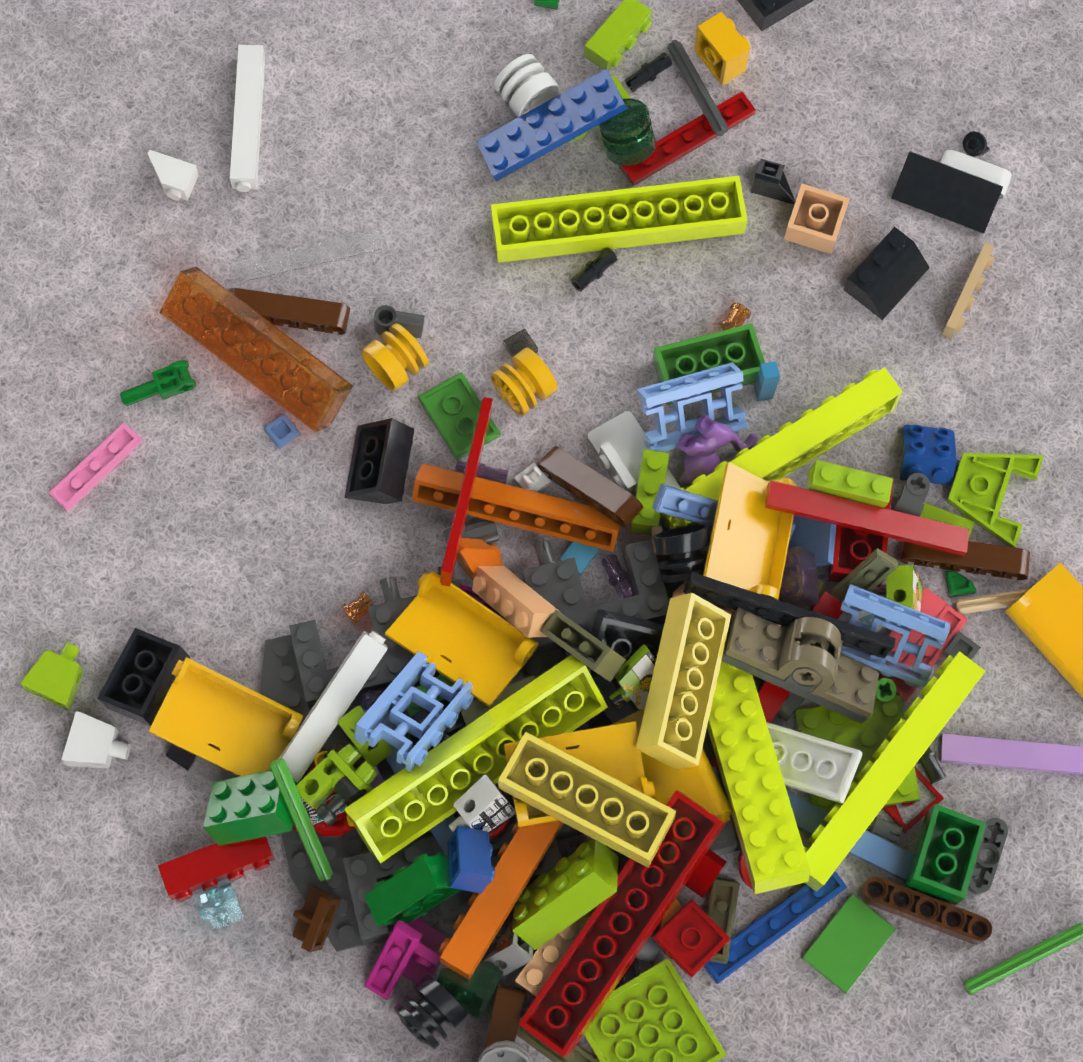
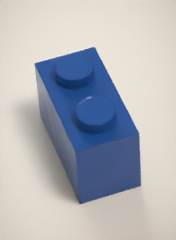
[447,826,495,893]

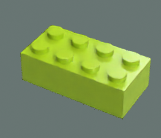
[512,839,619,950]

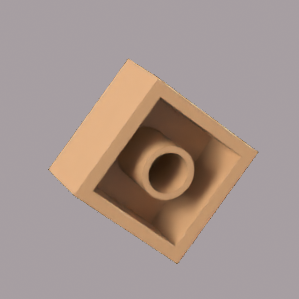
[784,184,850,254]

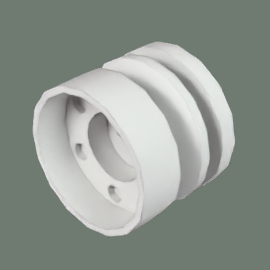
[494,54,560,117]

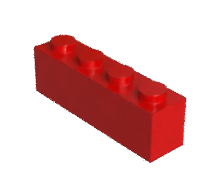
[158,836,275,902]

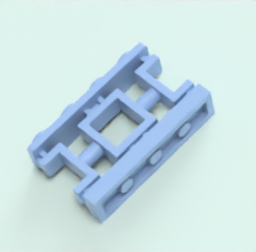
[637,363,748,453]
[840,584,950,688]
[354,651,474,772]

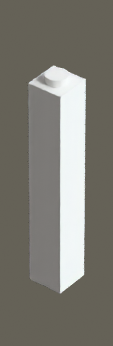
[230,45,265,192]
[278,631,388,783]

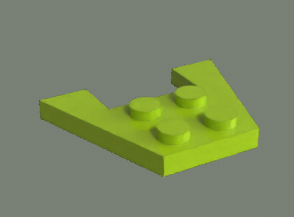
[947,453,1044,548]

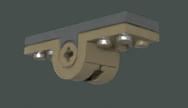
[721,607,879,724]

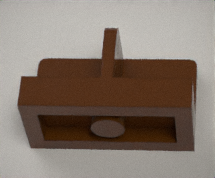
[293,886,341,952]

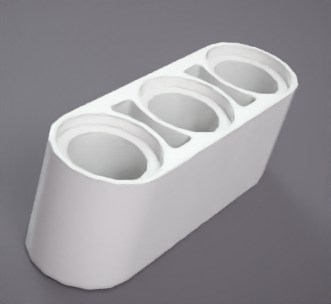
[940,150,1012,200]

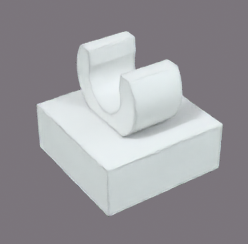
[514,463,550,493]

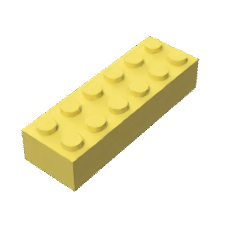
[636,593,731,770]
[498,732,676,868]

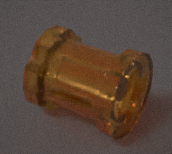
[720,303,751,330]
[341,591,374,625]

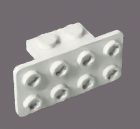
[587,411,681,497]

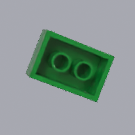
[203,770,298,846]
[904,804,986,906]
[364,853,461,926]

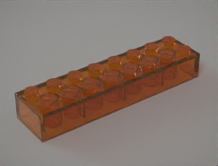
[159,266,353,433]

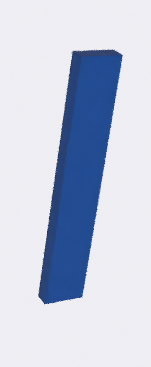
[703,871,847,984]

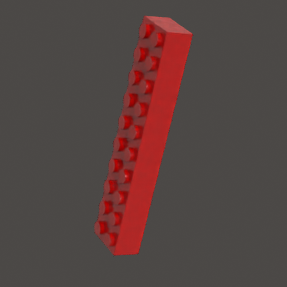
[518,790,726,1058]

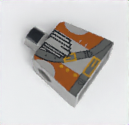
[477,910,533,976]

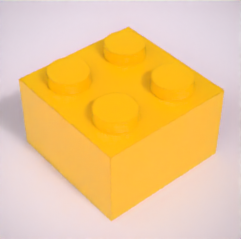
[694,12,750,86]

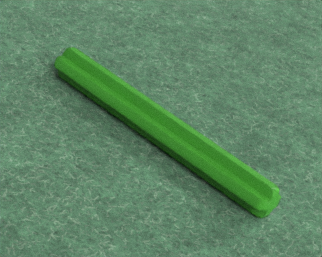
[269,758,333,881]
[963,923,1083,995]

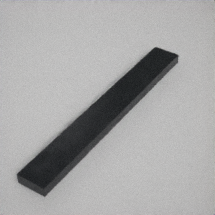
[683,572,896,659]

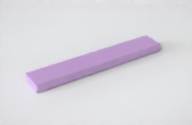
[940,734,1083,775]

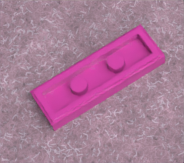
[364,920,423,1000]

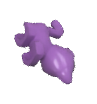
[677,415,758,486]

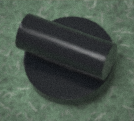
[963,131,990,156]

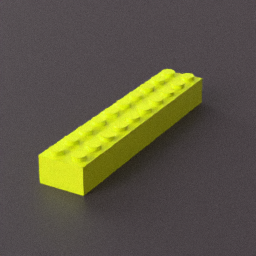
[491,176,747,263]
[678,367,903,526]
[803,651,986,892]
[344,655,608,864]
[707,661,810,894]

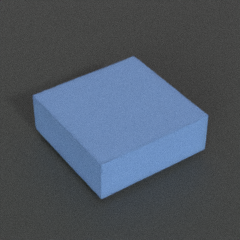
[263,414,300,450]

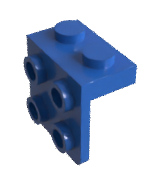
[899,424,957,485]

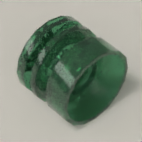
[599,98,656,165]

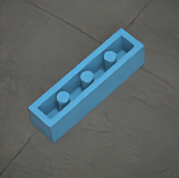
[754,361,780,402]

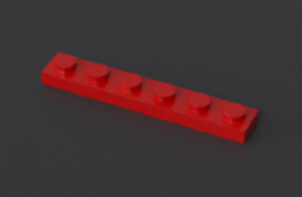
[619,91,756,186]

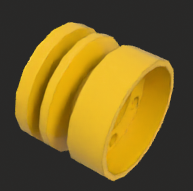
[361,323,429,392]
[490,347,558,417]

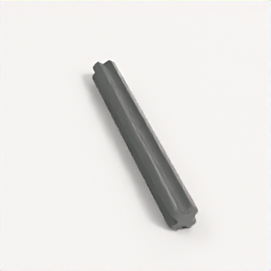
[668,40,728,136]

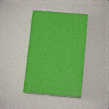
[418,372,501,461]
[802,894,896,994]

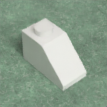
[148,150,199,201]

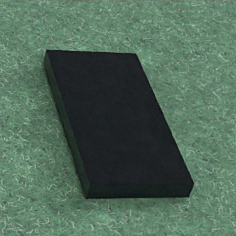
[891,151,1003,233]

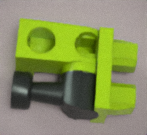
[296,743,379,826]

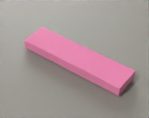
[49,422,142,512]

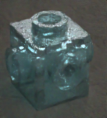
[198,883,244,931]

